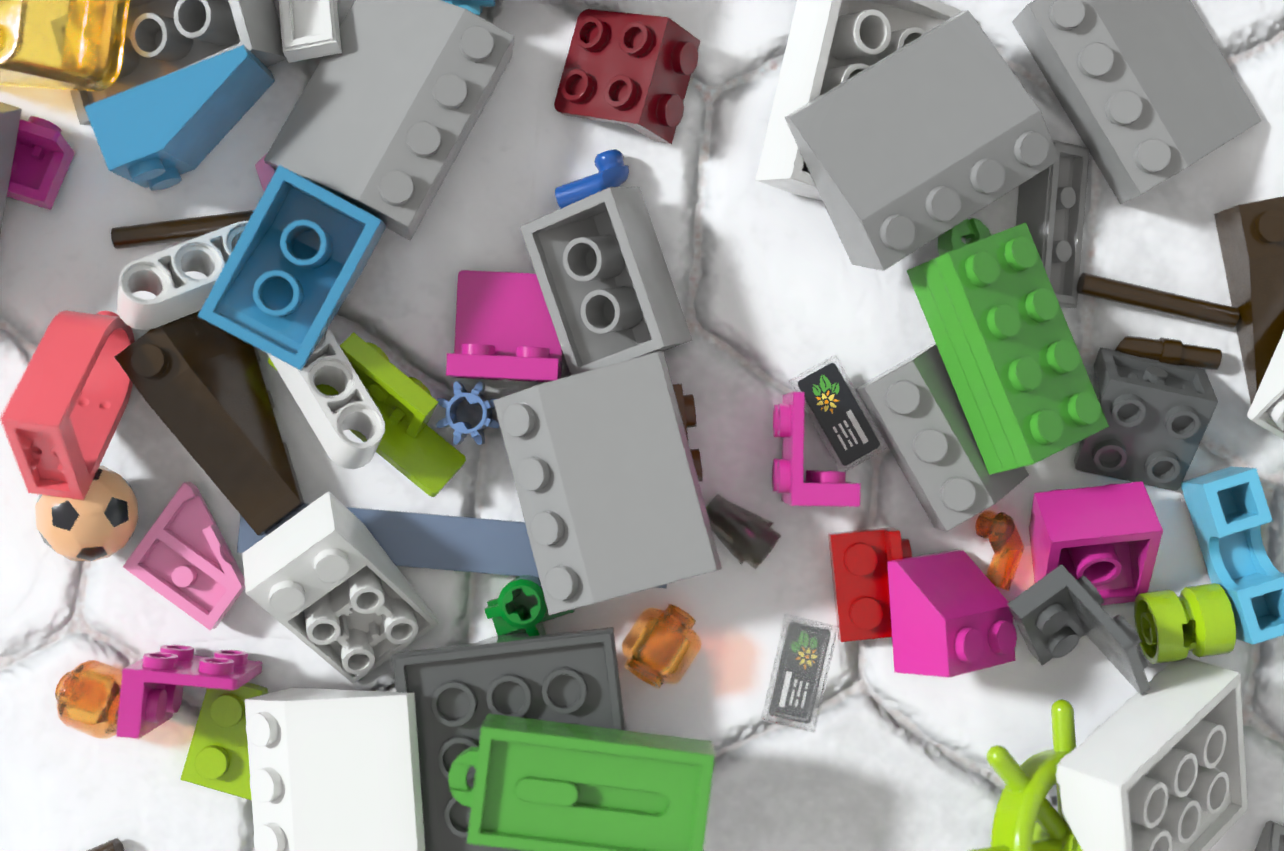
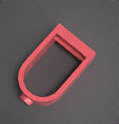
[0,310,135,500]

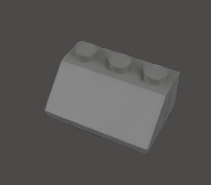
[520,187,692,376]
[855,343,1029,532]

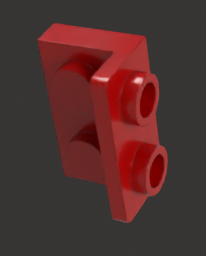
[828,527,912,642]

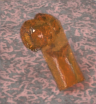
[975,510,1024,591]

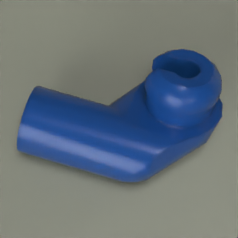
[555,149,629,209]

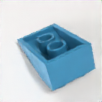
[84,45,275,191]
[198,165,387,370]

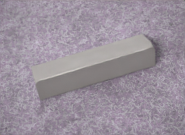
[1016,140,1090,308]

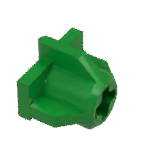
[485,575,575,637]

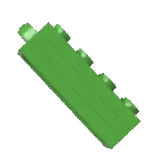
[907,218,1109,475]
[448,713,715,851]

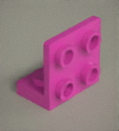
[446,270,563,382]
[772,392,860,507]
[116,645,263,739]

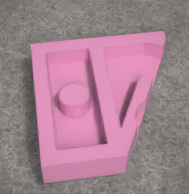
[123,482,245,630]

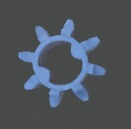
[436,381,500,445]

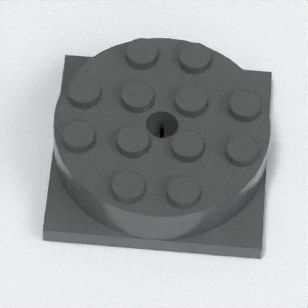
[392,627,627,851]

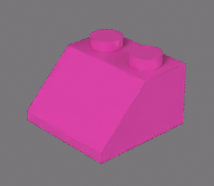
[1029,481,1163,605]
[887,550,1017,678]

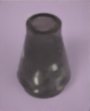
[706,494,782,570]

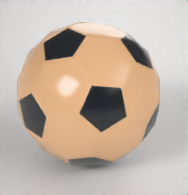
[35,466,138,562]

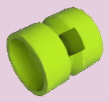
[1134,583,1236,664]

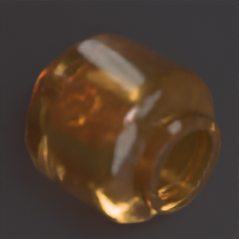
[621,604,702,689]
[55,660,122,739]

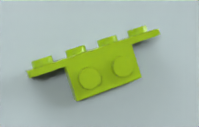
[268,332,466,497]

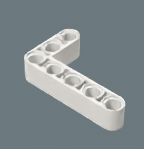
[117,221,385,469]

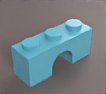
[1181,466,1284,645]

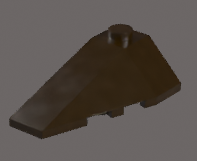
[1214,196,1284,404]
[115,311,304,536]

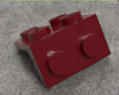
[554,9,700,144]

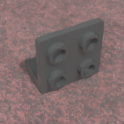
[1074,347,1218,491]
[1008,564,1150,695]

